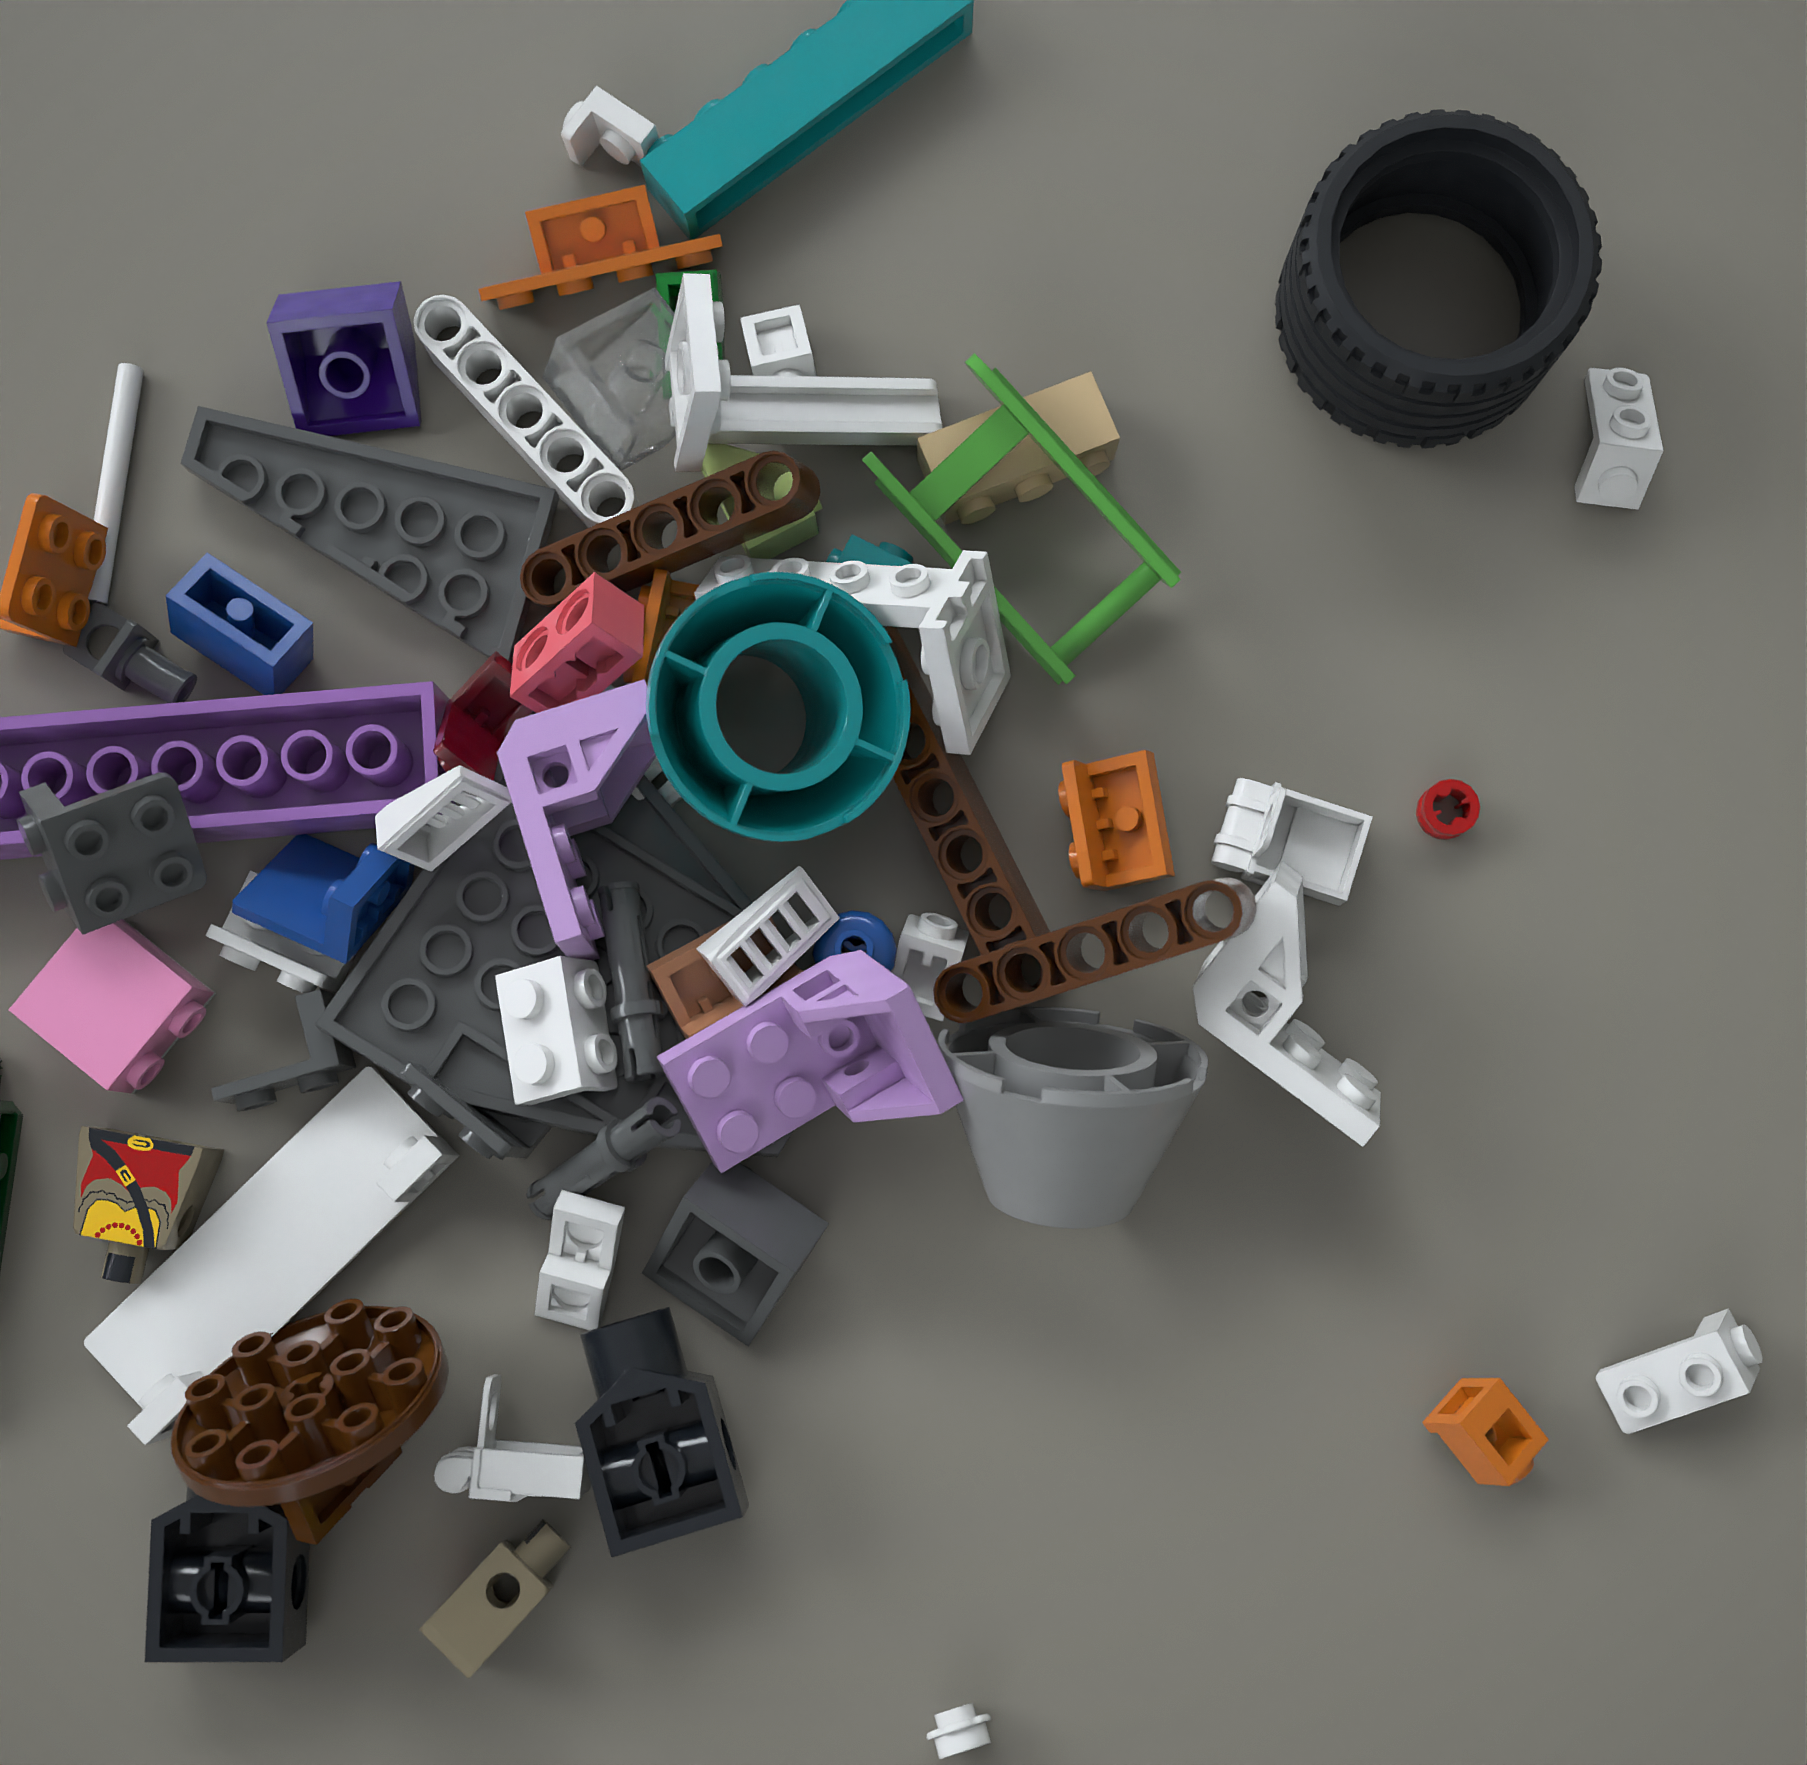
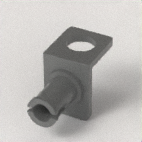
[63,602,197,703]

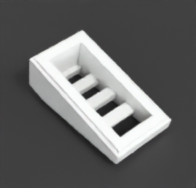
[375,765,512,872]
[696,866,840,1007]

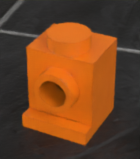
[1422,1378,1549,1486]

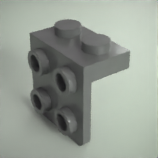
[17,772,207,935]

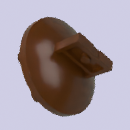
[171,1299,449,1545]

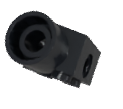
[575,1307,749,1558]
[145,1486,310,1663]

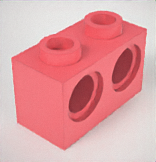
[510,572,644,713]

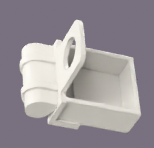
[1211,778,1373,906]
[434,1374,591,1502]

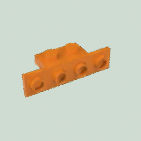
[478,184,723,310]

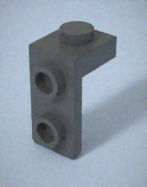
[211,989,356,1111]

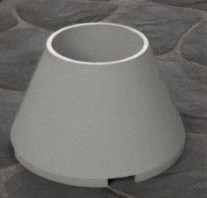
[938,1007,1208,1228]

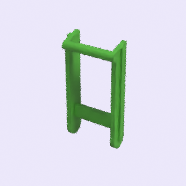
[862,353,1181,685]

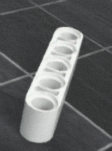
[414,295,640,528]

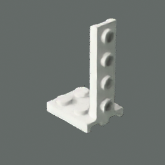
[665,273,943,472]
[694,550,1011,755]

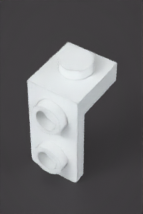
[1574,368,1663,510]
[1596,1308,1762,1434]

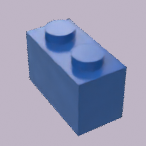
[166,552,314,695]

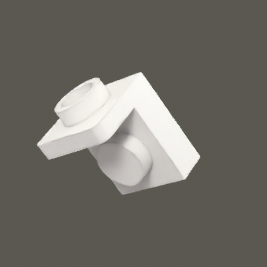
[561,85,659,167]
[740,304,817,377]
[892,913,969,1021]

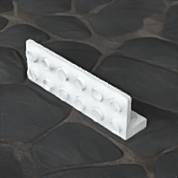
[84,1066,459,1445]

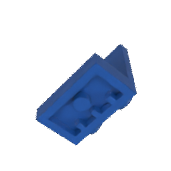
[232,834,415,964]

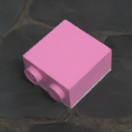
[9,919,216,1094]

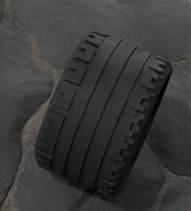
[1275,109,1602,448]

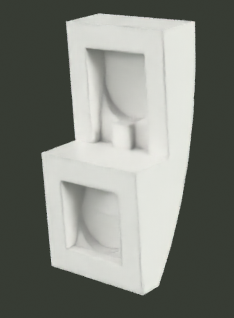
[535,1190,625,1331]

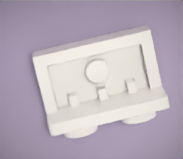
[495,956,618,1105]

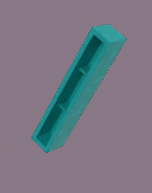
[640,0,974,240]

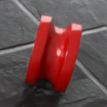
[1416,779,1480,840]

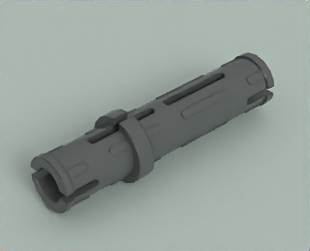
[597,881,666,1082]
[526,1097,681,1220]

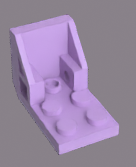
[497,679,656,961]
[657,950,964,1173]

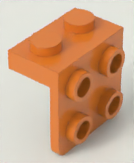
[0,493,108,647]

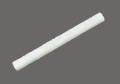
[88,363,144,606]

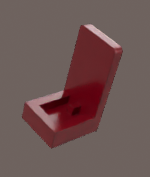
[433,651,532,781]

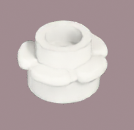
[926,1703,991,1759]

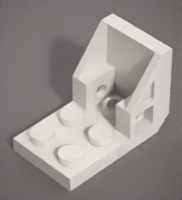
[1193,861,1381,1147]

